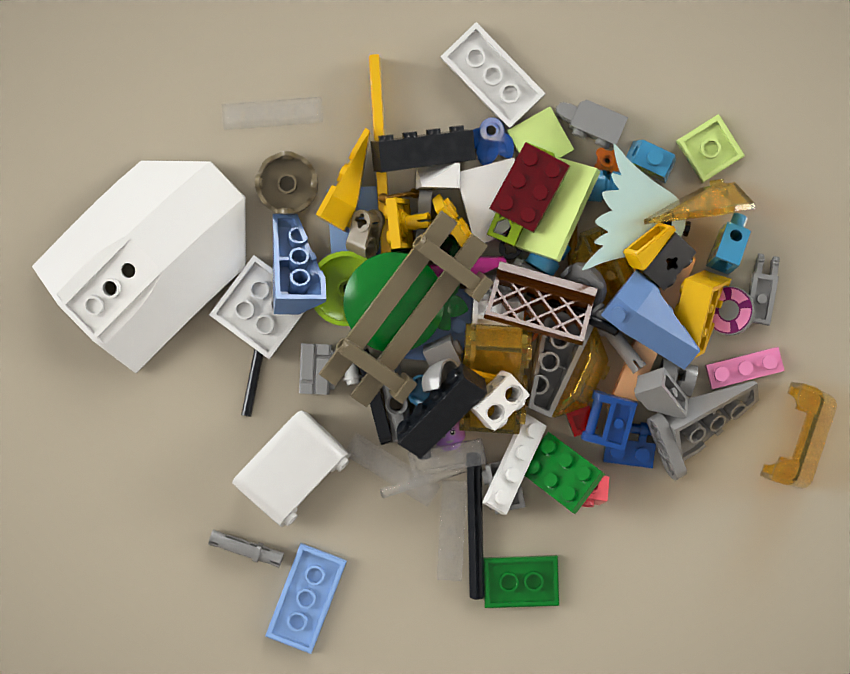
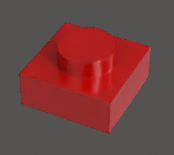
[565,405,598,437]

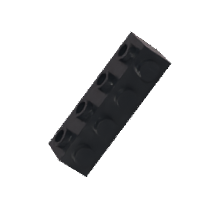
[370,125,476,173]
[396,363,487,459]

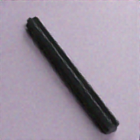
[467,452,484,600]

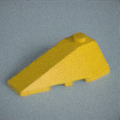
[316,128,371,232]

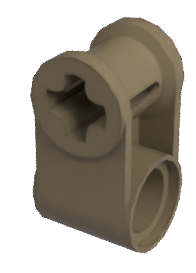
[346,209,385,259]

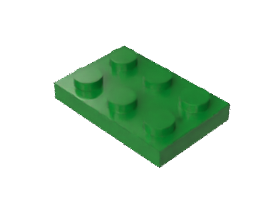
[524,432,605,514]

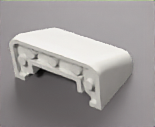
[232,411,351,527]

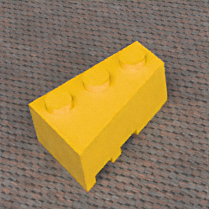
[674,270,732,358]

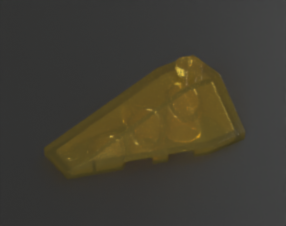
[644,179,755,225]

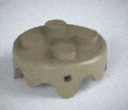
[255,151,318,215]

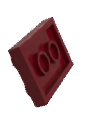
[489,142,570,233]

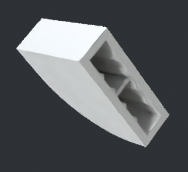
[459,158,515,244]

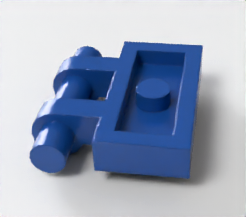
[603,422,656,468]

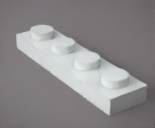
[482,414,547,514]

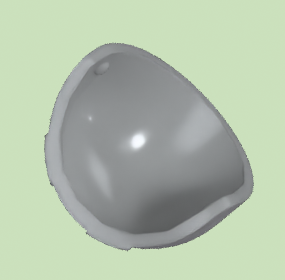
[422,358,458,393]

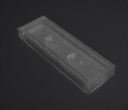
[408,438,487,477]

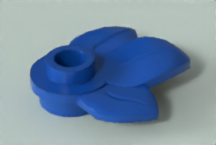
[473,117,514,165]

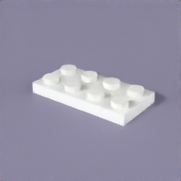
[440,22,546,129]

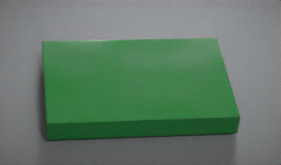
[484,555,559,608]

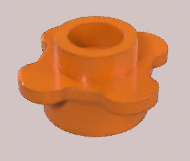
[594,148,619,173]

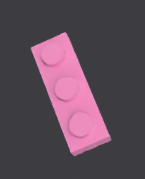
[705,347,785,389]

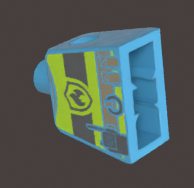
[626,140,676,183]
[706,213,751,275]

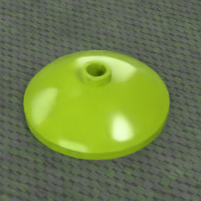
[314,251,367,326]

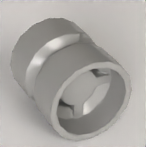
[659,358,698,397]

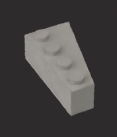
[525,306,594,418]

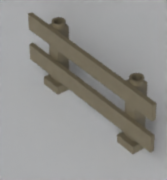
[319,210,494,408]

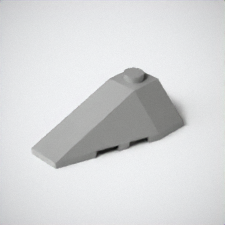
[661,381,759,461]

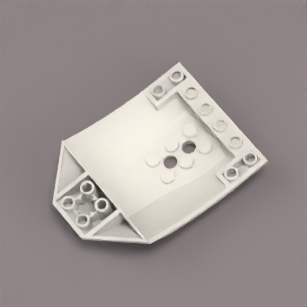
[32,161,246,373]

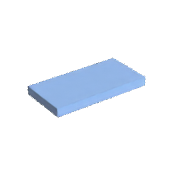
[265,543,347,654]

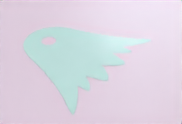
[582,144,686,270]

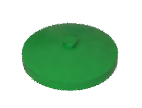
[343,252,444,351]

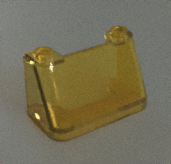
[760,382,837,489]

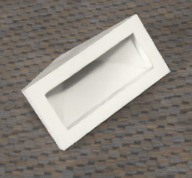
[416,163,460,190]

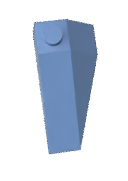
[272,214,326,315]
[601,270,700,370]

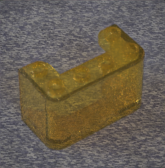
[459,323,532,434]

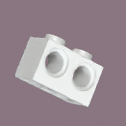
[471,370,530,431]

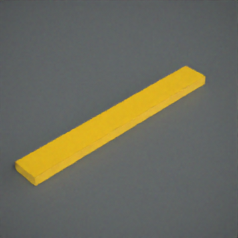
[369,54,392,253]

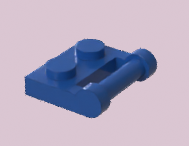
[581,390,638,451]

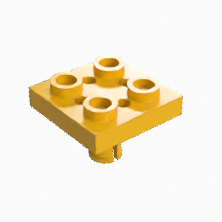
[423,194,472,247]
[384,197,432,250]

